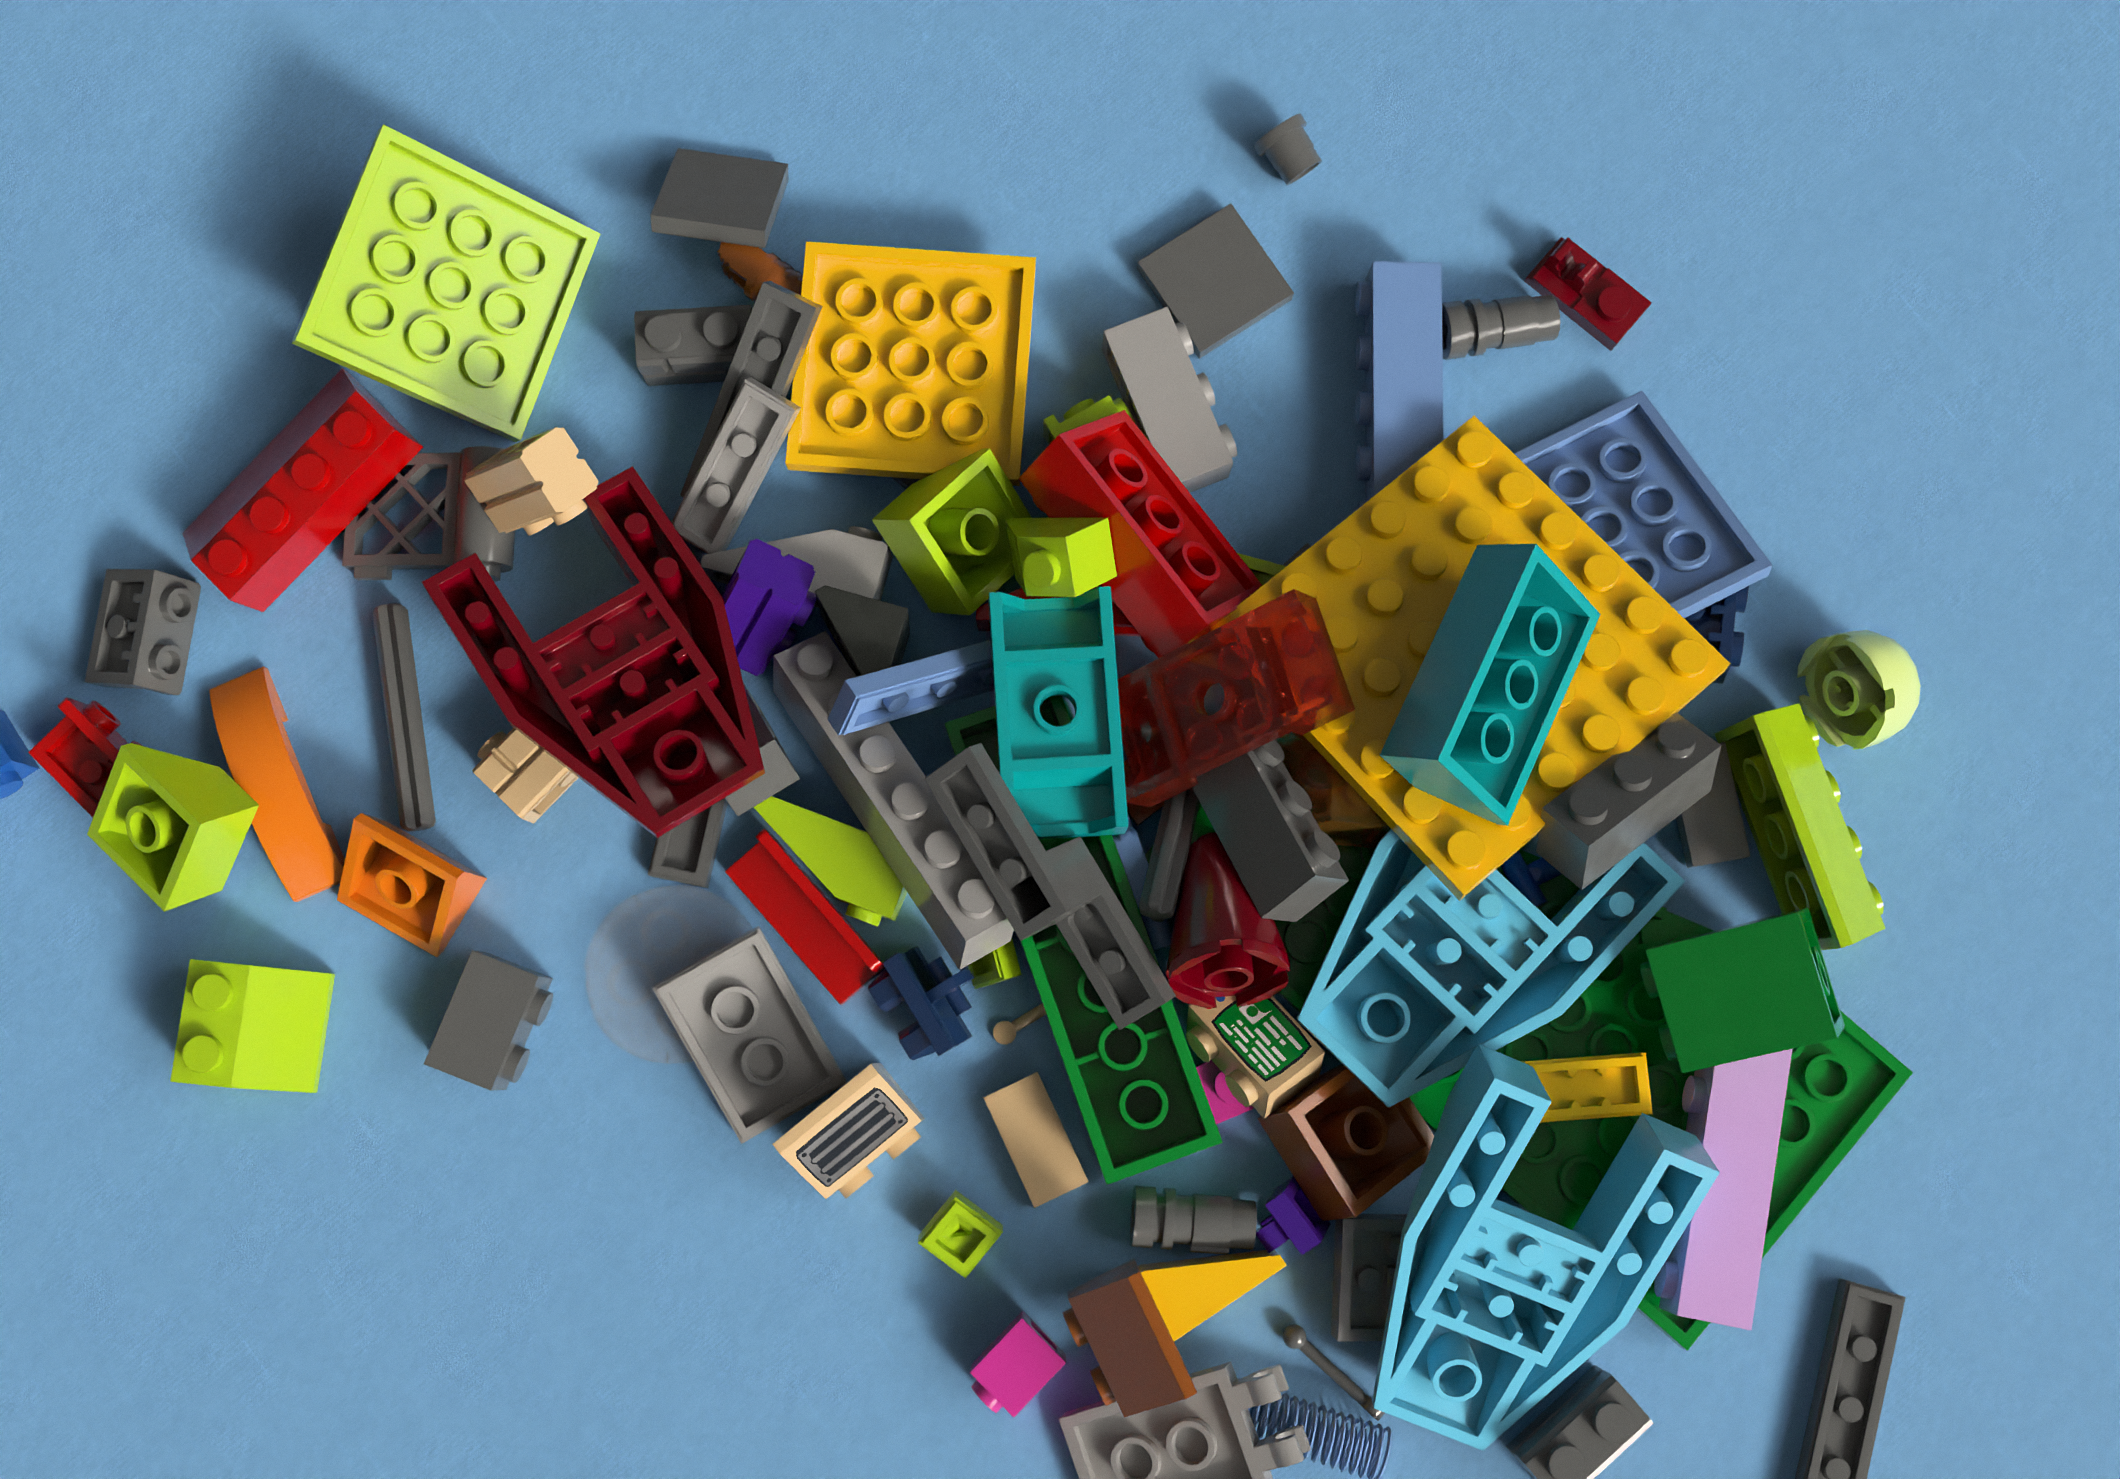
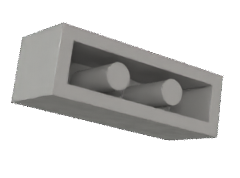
[1102,306,1237,492]

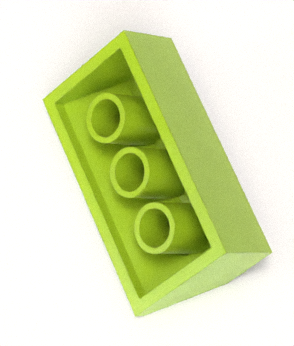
[1715,703,1886,950]

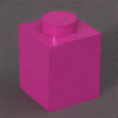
[970,1311,1066,1418]

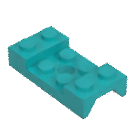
[988,586,1128,839]

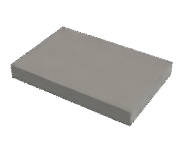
[652,926,847,1144]

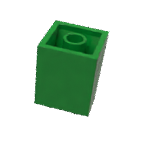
[1641,907,1845,1073]

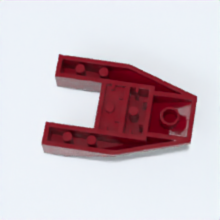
[422,466,765,838]

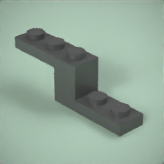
[924,743,1176,1030]

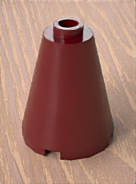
[1166,832,1290,1008]

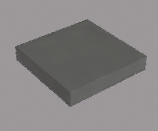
[650,148,789,248]
[1137,203,1294,359]

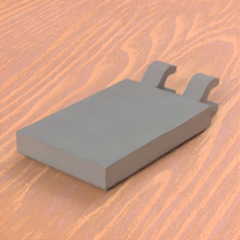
[1059,1362,1311,1479]

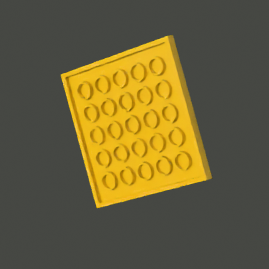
[1210,415,1731,901]

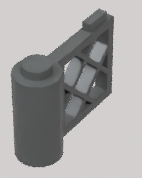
[342,446,515,582]

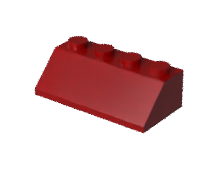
[182,368,423,612]
[1019,410,1263,665]

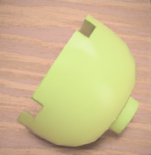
[1797,630,1921,750]

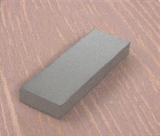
[671,377,801,554]

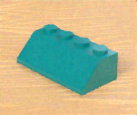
[1380,544,1601,826]

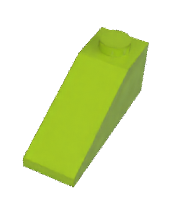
[753,796,907,927]

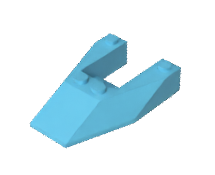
[1296,829,1685,1107]
[1372,1044,1720,1451]

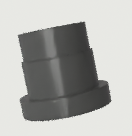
[1254,113,1322,185]

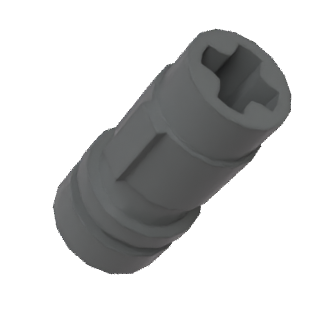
[1442,295,1560,360]
[1130,1185,1257,1255]

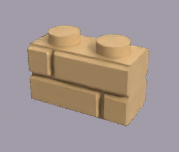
[464,427,599,536]
[472,728,579,824]

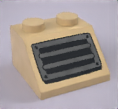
[772,1063,925,1199]

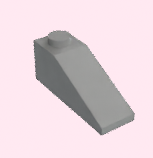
[700,526,893,608]

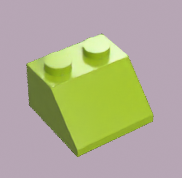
[872,448,1032,615]
[87,743,259,912]
[170,959,335,1093]

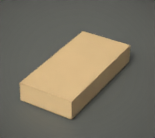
[983,1072,1089,1208]

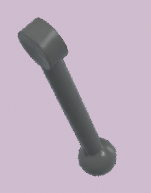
[1282,1324,1385,1421]

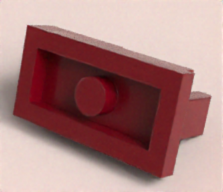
[1524,237,1652,351]

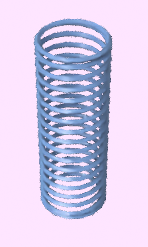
[1237,1377,1392,1479]

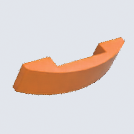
[209,666,345,902]

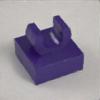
[1256,1176,1331,1255]

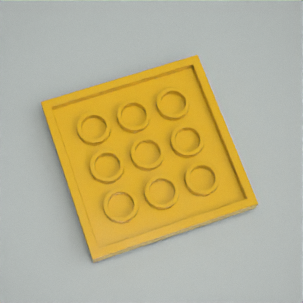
[785,241,1036,486]

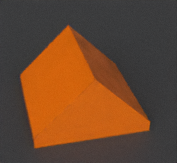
[337,813,487,957]

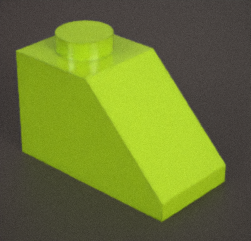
[1005,518,1117,597]

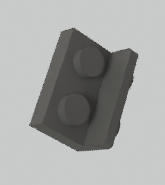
[85,569,201,695]

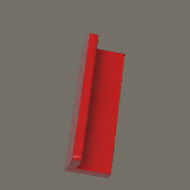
[725,828,885,1005]

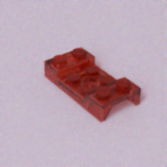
[1118,589,1355,807]

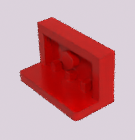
[28,697,143,818]

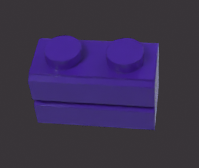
[721,538,817,676]

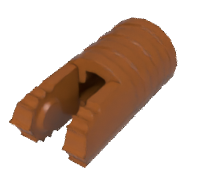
[717,242,803,301]

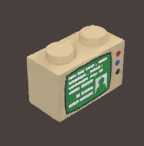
[1186,996,1325,1119]

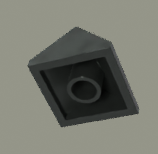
[815,585,910,677]

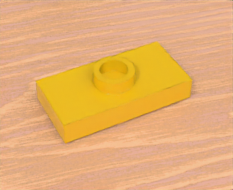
[1520,1052,1653,1123]

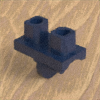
[868,946,974,1060]

